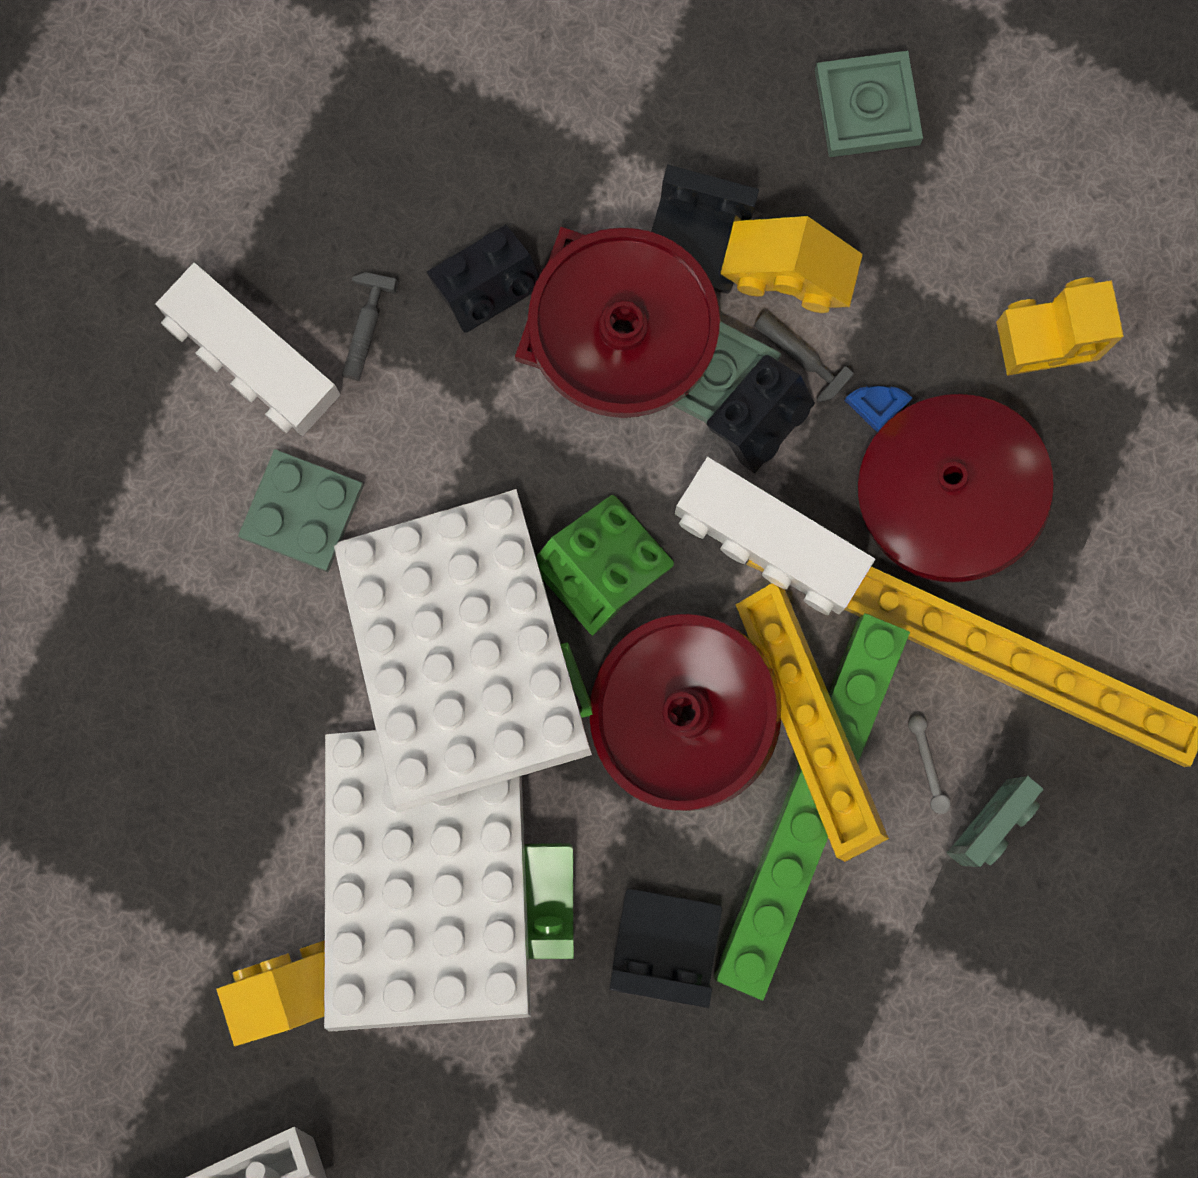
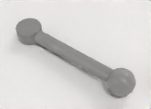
[908,715,950,814]

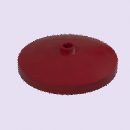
[528,228,720,418]
[858,394,1054,582]
[589,614,782,811]

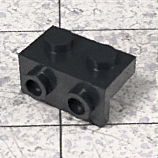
[427,224,539,333]
[706,355,815,474]

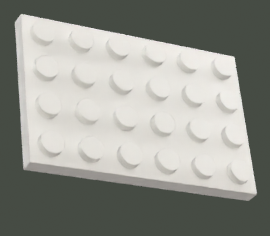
[334,489,592,812]
[324,730,531,1031]

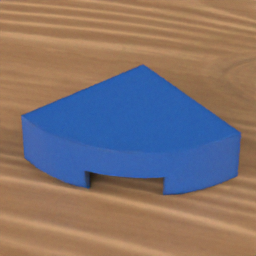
[844,386,912,433]

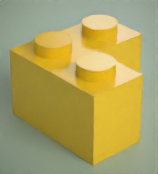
[721,216,863,313]
[996,277,1124,376]
[216,940,325,1046]

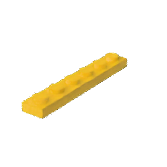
[735,583,889,862]

